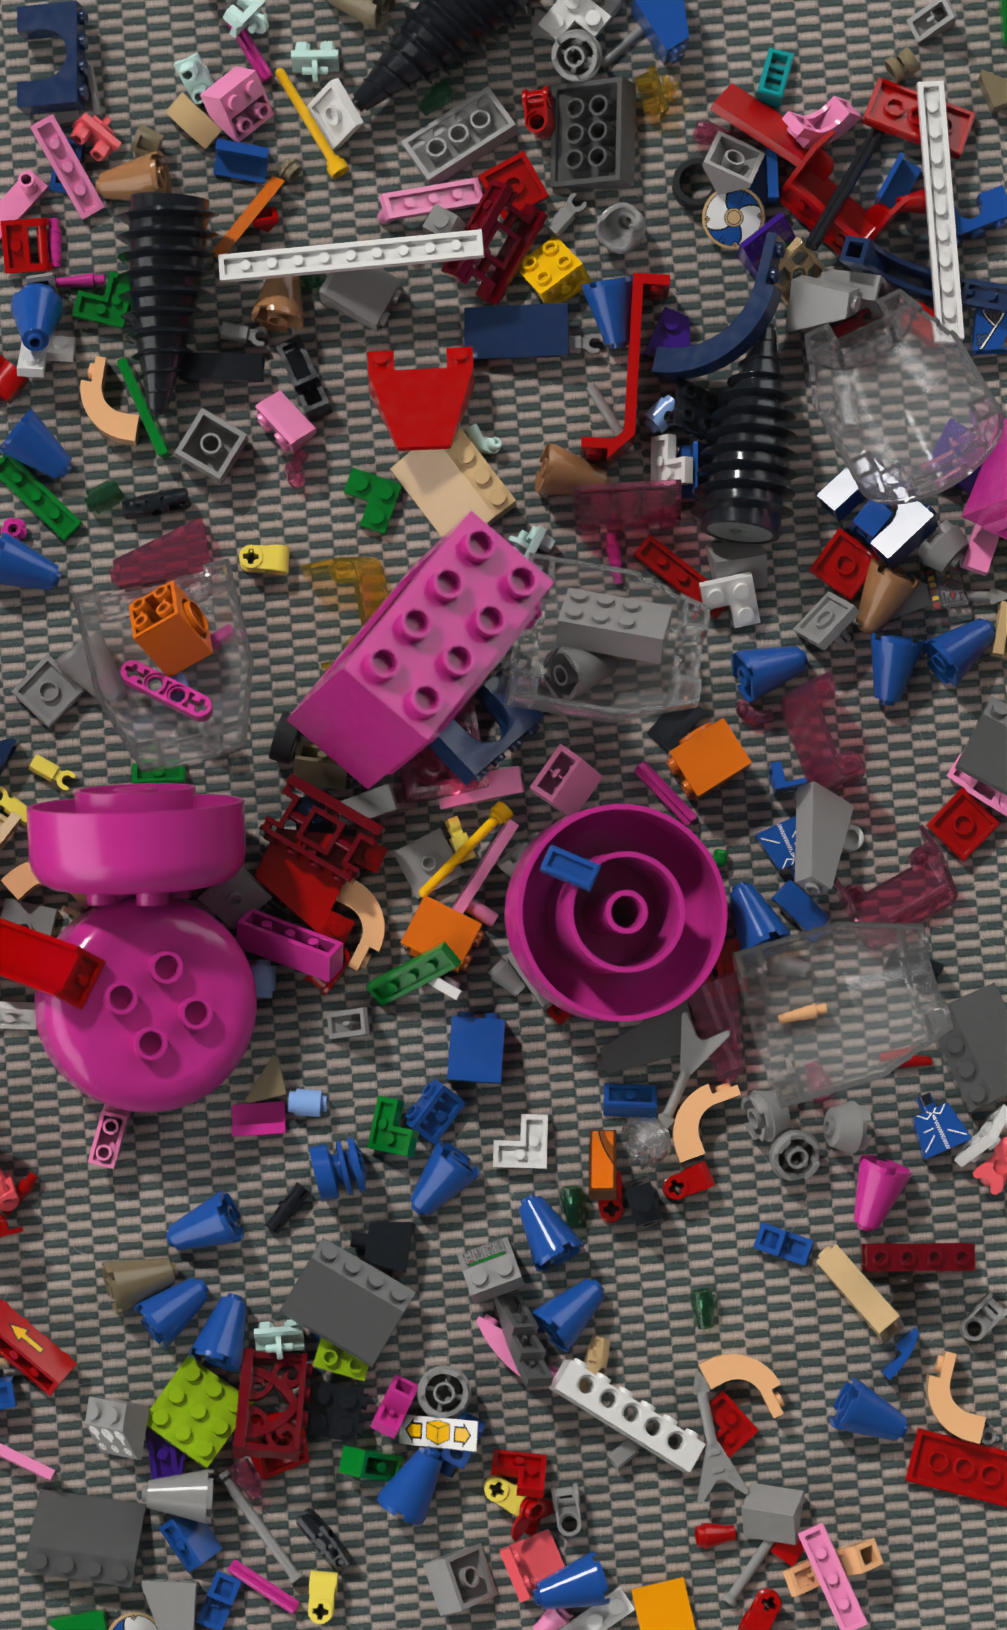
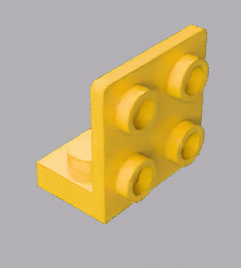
[518,236,592,304]

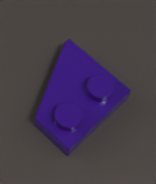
[643,307,690,360]
[145,1428,187,1479]

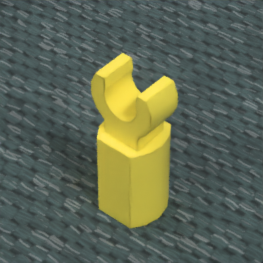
[28,754,77,791]
[0,786,28,827]
[444,816,476,863]

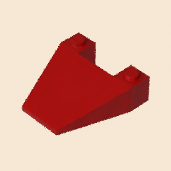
[367,347,474,451]
[254,828,388,946]

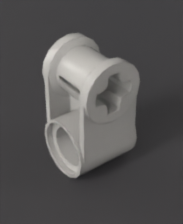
[959,1292,1007,1341]
[551,1483,582,1536]

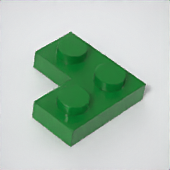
[72,271,130,330]
[344,467,402,535]
[367,1096,419,1158]

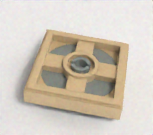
[774,237,825,306]

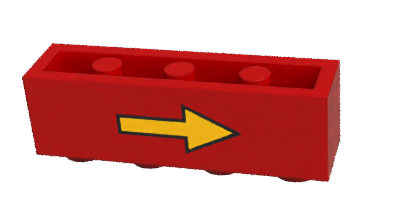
[0,1299,77,1396]

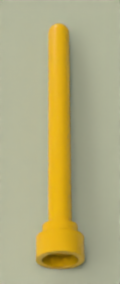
[275,68,349,179]
[418,801,513,898]

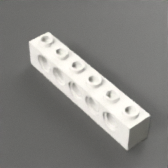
[548,1358,706,1472]

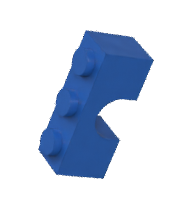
[954,185,1007,245]

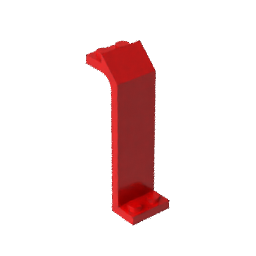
[580,273,670,469]
[0,918,106,1011]

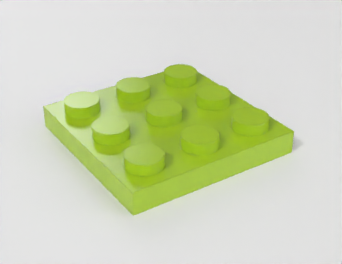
[146,1355,254,1469]

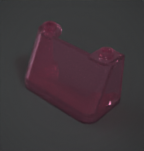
[780,672,867,790]

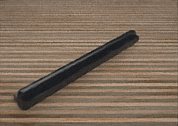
[805,128,885,251]

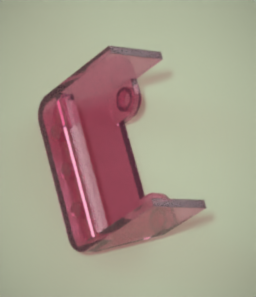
[833,824,958,948]

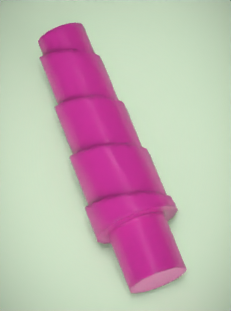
[47,218,62,268]
[56,273,106,288]
[605,533,624,582]

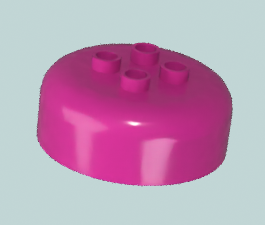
[26,783,246,906]
[505,804,727,1021]
[34,896,257,1113]

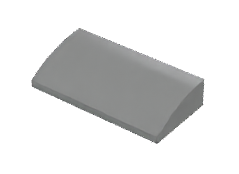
[401,86,519,186]

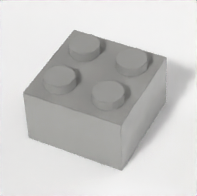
[174,408,249,484]

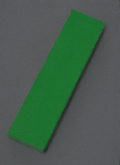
[117,357,172,459]
[0,454,83,542]
[366,942,462,1007]

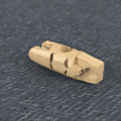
[579,1336,610,1393]

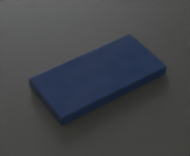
[464,303,570,361]

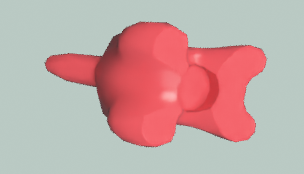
[973,1137,1007,1195]

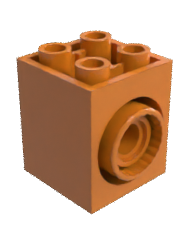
[129,580,213,677]
[666,718,752,802]
[400,895,485,975]

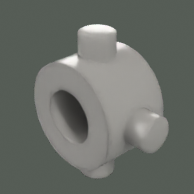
[981,1424,999,1446]

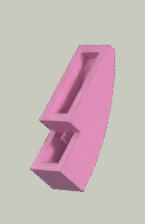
[960,523,999,576]
[435,766,524,809]

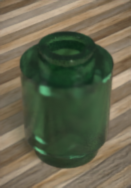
[84,479,125,515]

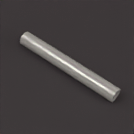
[601,25,644,70]
[586,383,636,455]

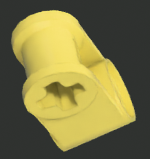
[239,545,290,575]
[484,1475,526,1516]
[308,1570,338,1624]

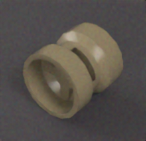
[884,47,920,83]

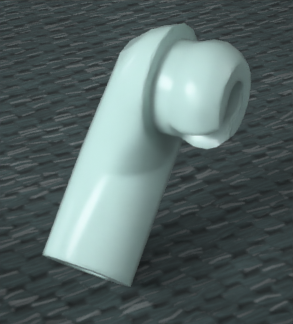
[465,424,502,455]

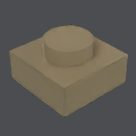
[130,124,164,156]

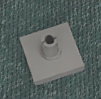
[793,591,860,651]

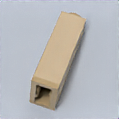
[816,1244,904,1344]

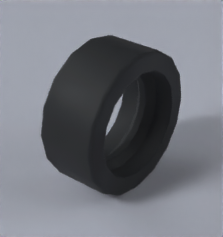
[672,158,715,211]
[269,711,301,765]

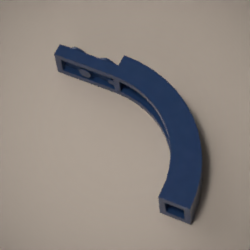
[651,232,786,380]
[839,235,1007,313]

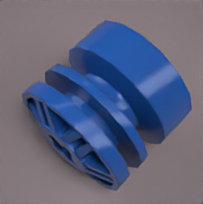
[309,1137,367,1202]

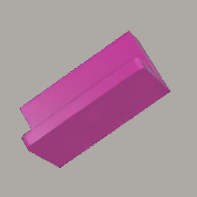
[231,1101,287,1137]

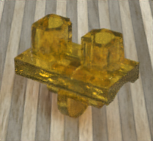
[634,65,680,118]

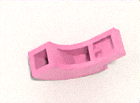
[782,96,862,149]

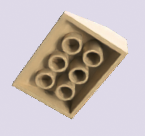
[390,426,516,538]

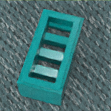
[756,48,794,107]

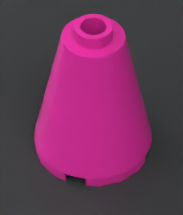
[853,1154,912,1232]

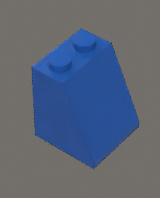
[631,0,689,65]
[447,1011,505,1084]

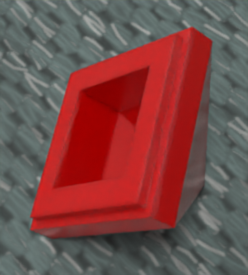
[252,207,279,232]
[546,1004,574,1025]

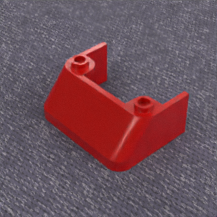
[779,129,911,255]

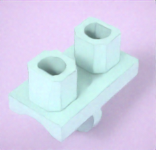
[223,0,269,38]
[291,41,339,82]
[174,52,214,105]
[508,526,555,570]
[254,1320,305,1360]

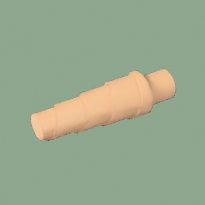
[778,1003,828,1024]

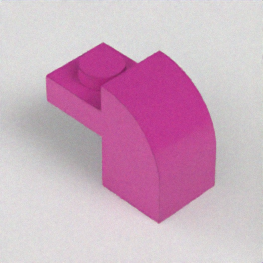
[370,1374,418,1439]

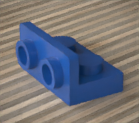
[403,1079,467,1145]

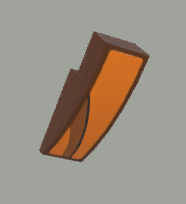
[589,1130,617,1200]

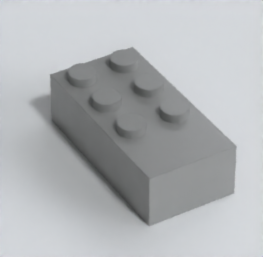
[556,588,673,664]

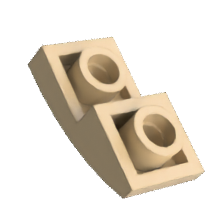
[165,92,222,149]

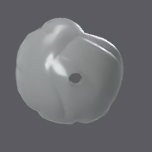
[595,202,646,254]

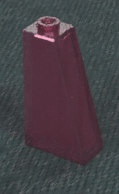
[109,518,213,590]
[687,970,743,1083]

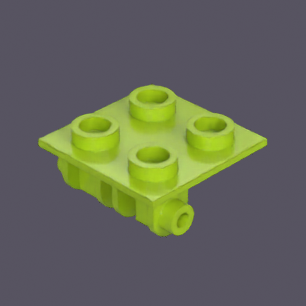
[313,1337,369,1381]

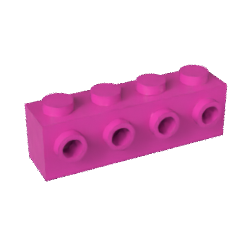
[237,908,343,982]

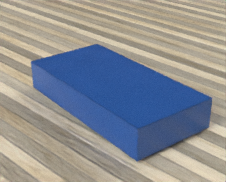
[540,845,601,892]

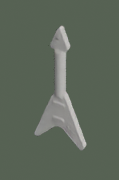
[889,576,1007,621]
[658,1011,731,1135]
[692,1371,749,1504]

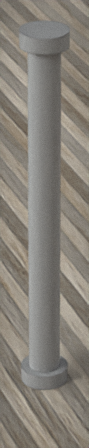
[215,1469,304,1584]
[722,1497,808,1607]

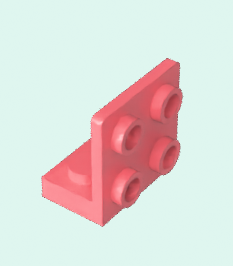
[499,1529,565,1603]

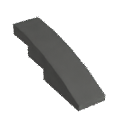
[494,1293,553,1387]

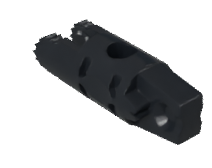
[122,487,192,520]
[296,1508,353,1572]

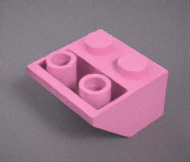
[200,66,274,142]
[255,391,317,454]
[530,744,603,816]

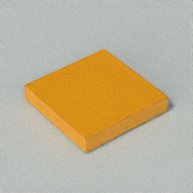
[631,1577,696,1630]

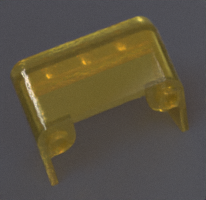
[301,557,388,674]

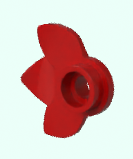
[511,1497,553,1542]

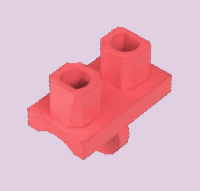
[70,112,121,162]
[0,1167,19,1211]

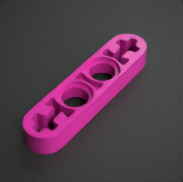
[120,660,213,722]

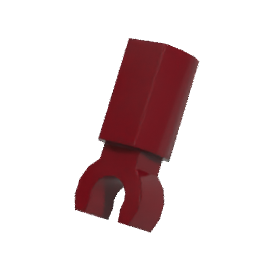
[828,308,876,344]

